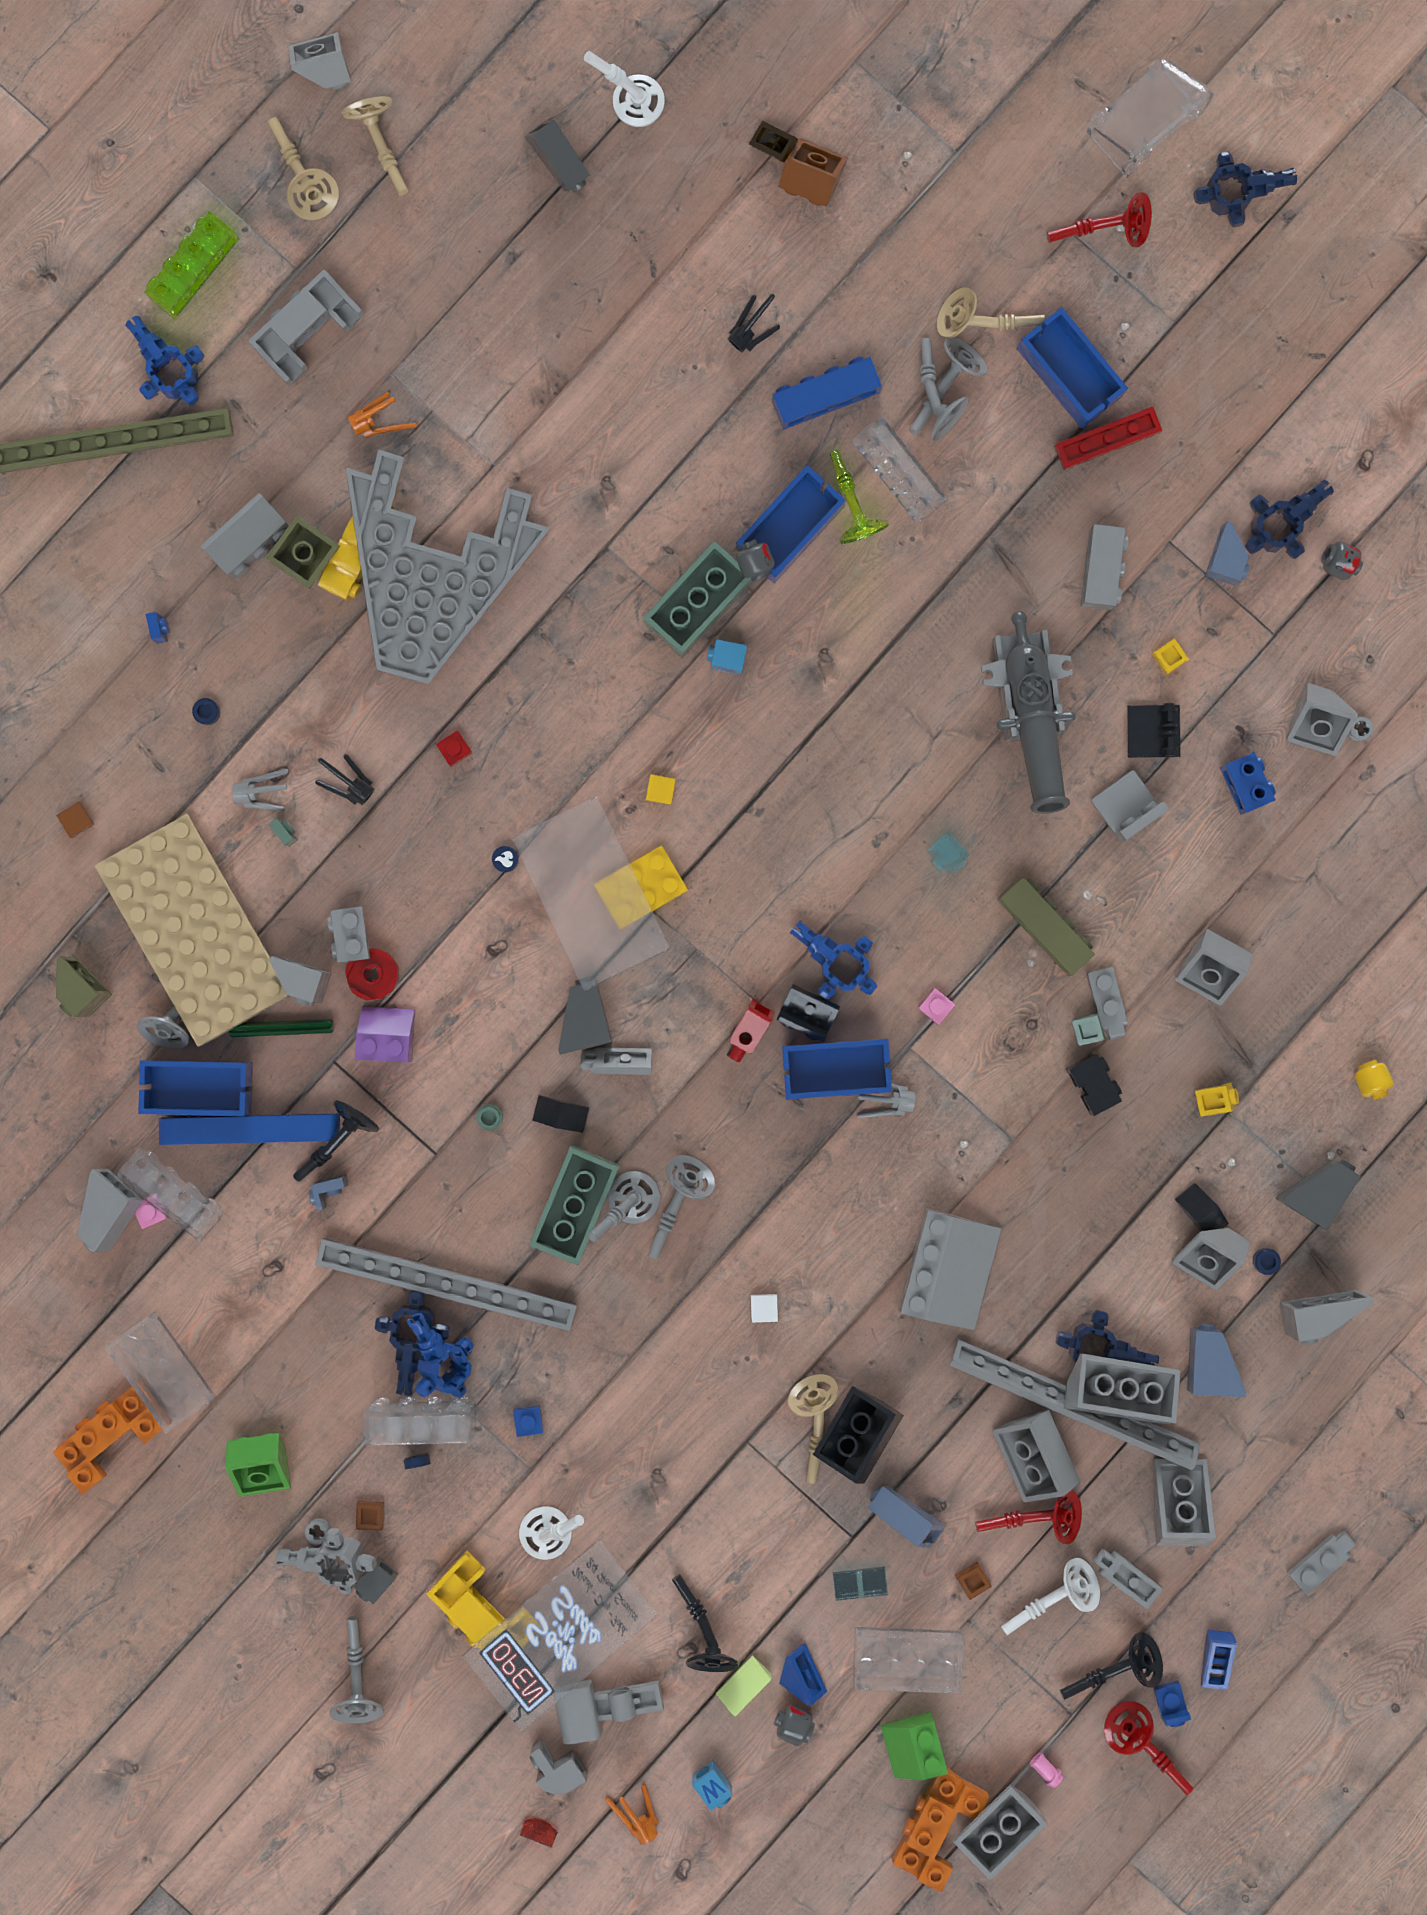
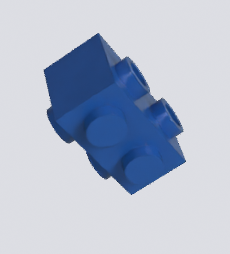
[1219,752,1276,815]

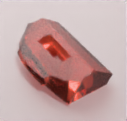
[520,1818,558,1848]

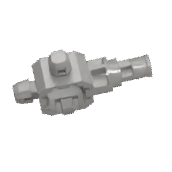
[275,1528,377,1594]

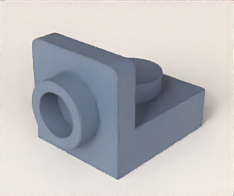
[309,1175,348,1210]

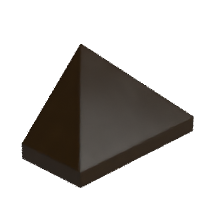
[749,121,798,163]

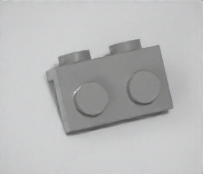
[328,906,370,963]

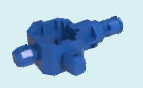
[125,316,205,405]
[790,920,877,999]
[407,1313,474,1398]

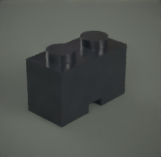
[1066,1054,1122,1116]

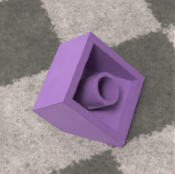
[355,1006,415,1062]

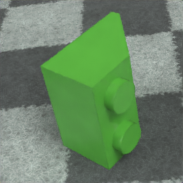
[225,1433,291,1497]
[881,1712,948,1780]

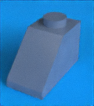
[1205,521,1250,586]

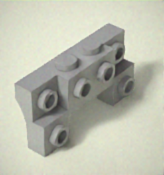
[248,269,364,386]

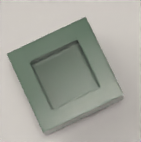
[268,818,298,847]
[1072,1013,1106,1046]

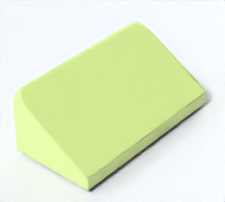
[716,1655,772,1717]

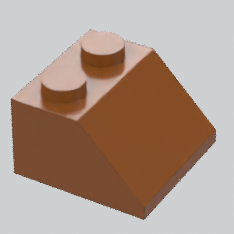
[778,139,848,206]

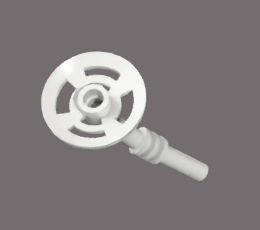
[584,51,665,127]
[519,1506,584,1560]
[1001,1558,1100,1635]

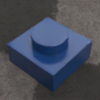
[145,612,170,644]
[513,1405,544,1437]

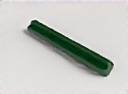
[229,1019,334,1038]

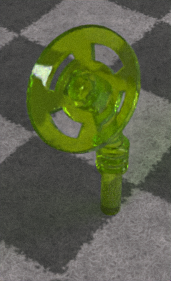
[830,450,889,544]

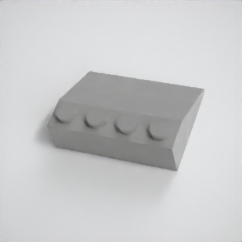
[898,1208,1001,1330]

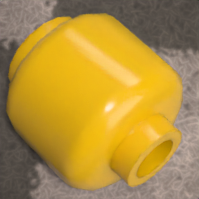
[1354,1060,1394,1101]

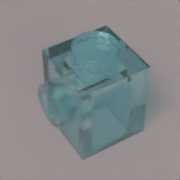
[927,831,969,874]

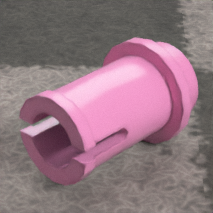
[1029,1752,1063,1788]

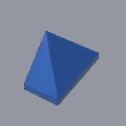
[779,1644,827,1706]

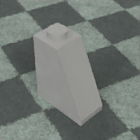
[77,1169,143,1252]

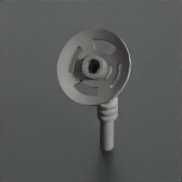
[909,337,988,436]
[920,338,969,441]
[137,1006,189,1049]
[648,1155,715,1260]
[588,1171,660,1242]
[330,1616,384,1723]

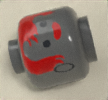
[736,539,775,581]
[1321,541,1363,580]
[774,1705,815,1746]

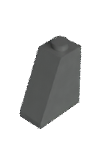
[524,119,590,192]
[558,977,612,1055]
[1276,1160,1361,1230]

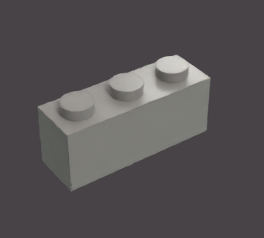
[1080,524,1128,610]

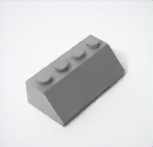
[1065,1354,1180,1424]

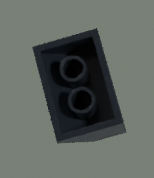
[812,1386,904,1484]

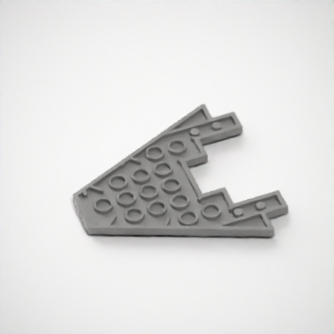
[346,450,549,685]

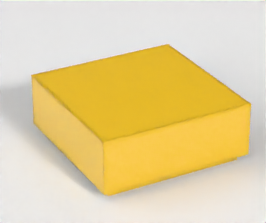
[1152,638,1189,675]
[646,774,676,805]

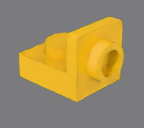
[1195,1083,1239,1117]

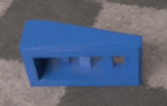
[1201,1630,1237,1690]

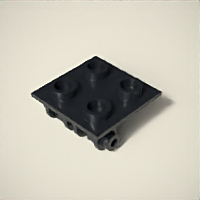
[1127,703,1181,758]

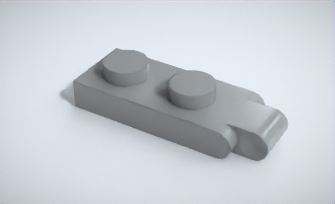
[1086,967,1128,1040]
[580,1047,652,1075]
[1287,1531,1355,1595]
[1093,1548,1163,1610]

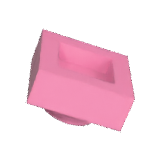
[918,988,955,1025]
[135,1194,168,1229]

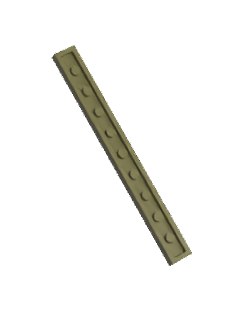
[0,408,234,473]

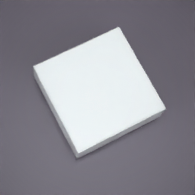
[751,1294,778,1323]

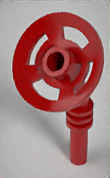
[1047,192,1152,248]
[975,1490,1082,1544]
[1104,1701,1193,1795]

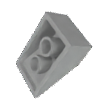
[1280,1290,1374,1345]
[1154,1459,1216,1546]

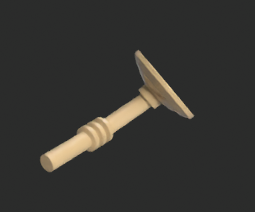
[341,96,408,196]
[268,117,339,220]
[937,287,1045,338]
[788,1374,839,1484]

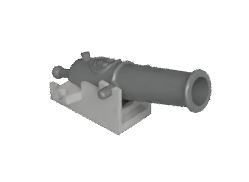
[981,611,1076,814]

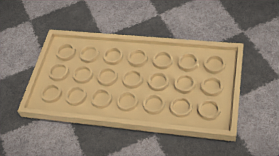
[94,814,289,1047]

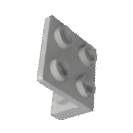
[1091,770,1169,843]

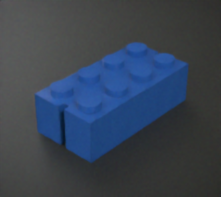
[1017,307,1128,429]
[736,465,846,584]
[782,1039,892,1100]
[138,1060,253,1116]

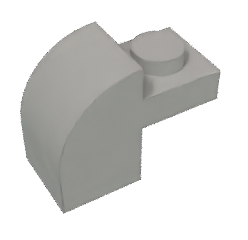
[530,1739,587,1794]

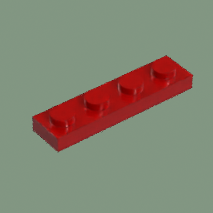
[1054,406,1163,470]

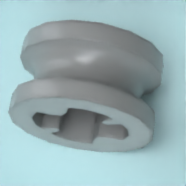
[1348,717,1374,742]
[305,1518,331,1545]

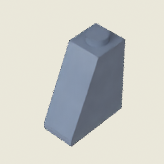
[1187,1323,1246,1397]
[868,1486,946,1548]

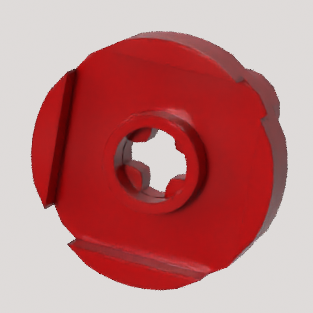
[345,948,399,1001]

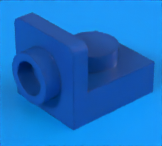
[1153,1681,1191,1727]

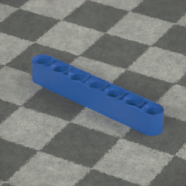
[159,1113,340,1145]

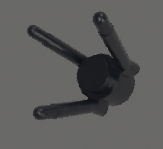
[727,294,780,353]
[315,754,375,805]

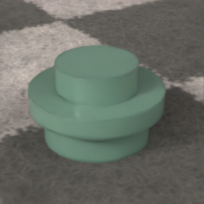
[476,1104,503,1131]

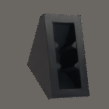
[532,1095,589,1133]
[1174,1183,1229,1232]

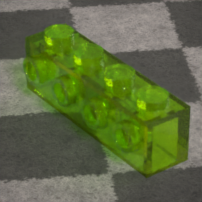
[144,211,239,320]

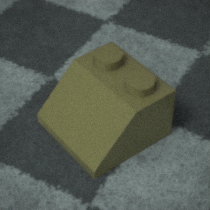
[266,515,340,589]
[56,956,112,1017]

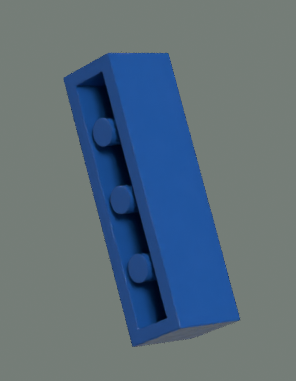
[772,357,882,430]

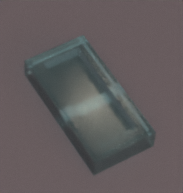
[832,1567,888,1601]

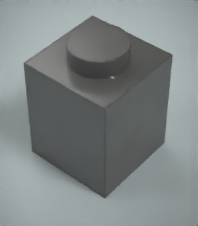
[354,1556,398,1604]

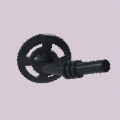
[293,1100,379,1182]
[672,1574,739,1672]
[1059,1633,1163,1700]

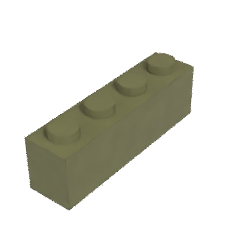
[997,877,1095,976]

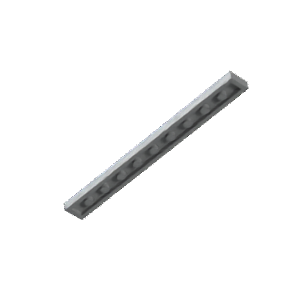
[315,1238,577,1331]
[949,1339,1200,1470]

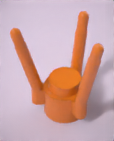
[348,392,417,438]
[605,1784,659,1845]

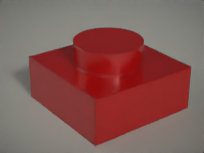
[436,730,472,767]

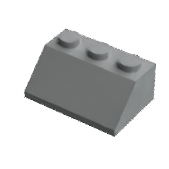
[200,493,289,580]
[992,1409,1080,1503]
[953,1785,1048,1880]

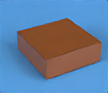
[56,802,94,838]
[356,1501,384,1530]
[955,1562,992,1600]

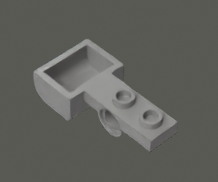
[553,1679,664,1744]

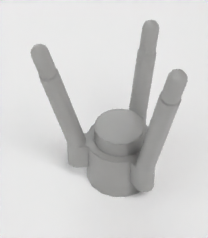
[232,769,289,812]
[857,1084,915,1118]

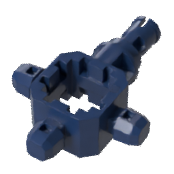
[1193,151,1297,227]
[1245,480,1334,559]
[375,1291,450,1396]
[1055,1310,1159,1366]

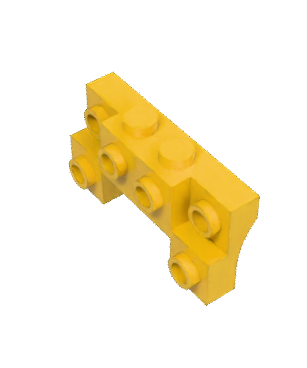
[426,1550,541,1650]

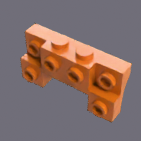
[53,1382,169,1495]
[892,1768,989,1893]

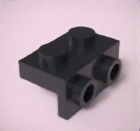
[777,984,840,1042]

